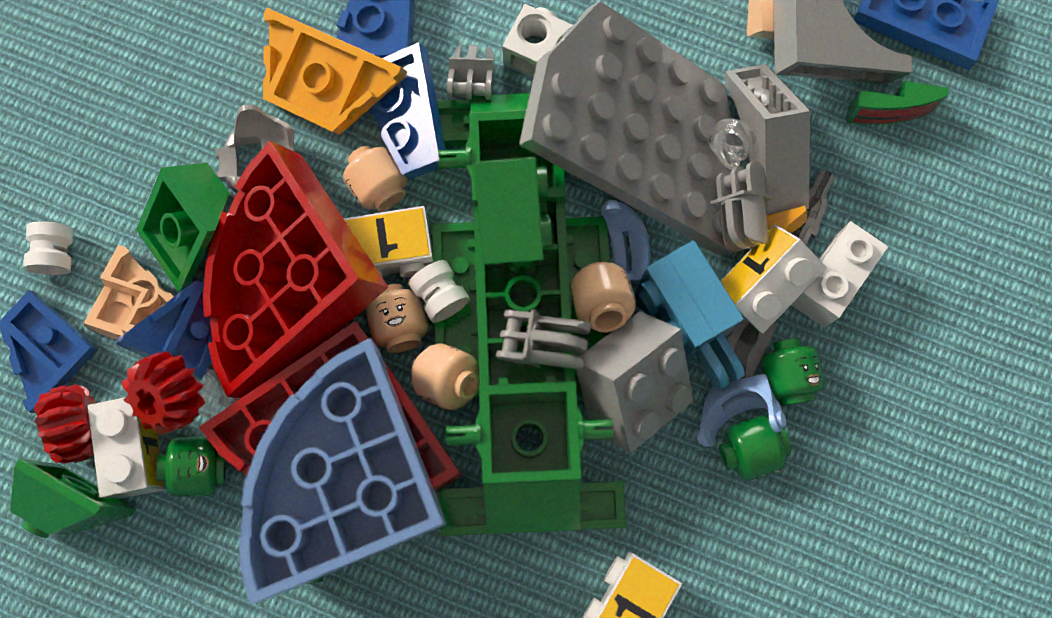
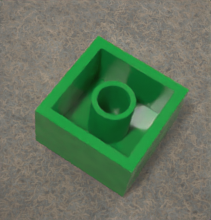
[474,157,552,264]

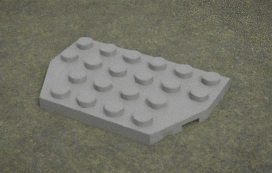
[519,1,742,256]

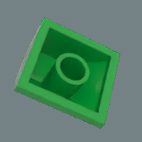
[136,163,229,292]
[10,458,136,538]

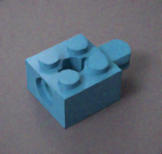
[636,240,745,390]

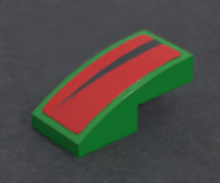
[846,81,949,125]

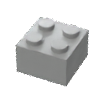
[576,311,693,453]

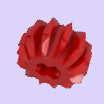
[121,351,205,435]
[34,384,95,464]

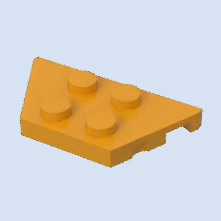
[263,7,408,135]

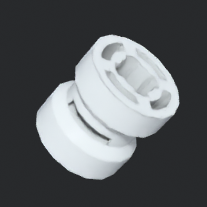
[23,221,73,275]
[409,260,470,323]

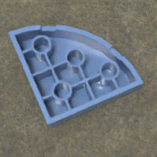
[239,338,447,605]

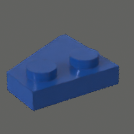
[116,280,213,381]
[0,290,98,413]

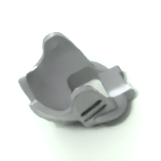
[216,104,294,193]

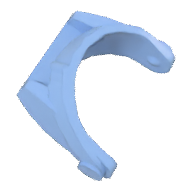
[601,200,651,282]
[697,374,786,447]

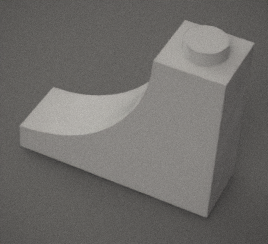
[773,0,912,84]
[725,64,810,215]

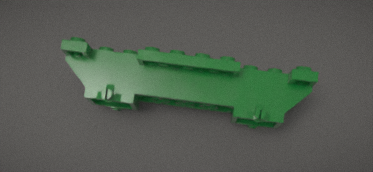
[432,93,627,536]

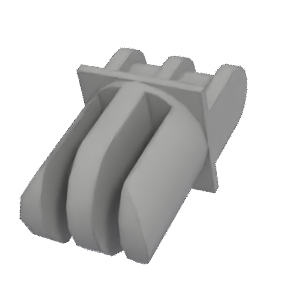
[447,45,495,101]
[710,161,775,253]
[496,310,591,370]

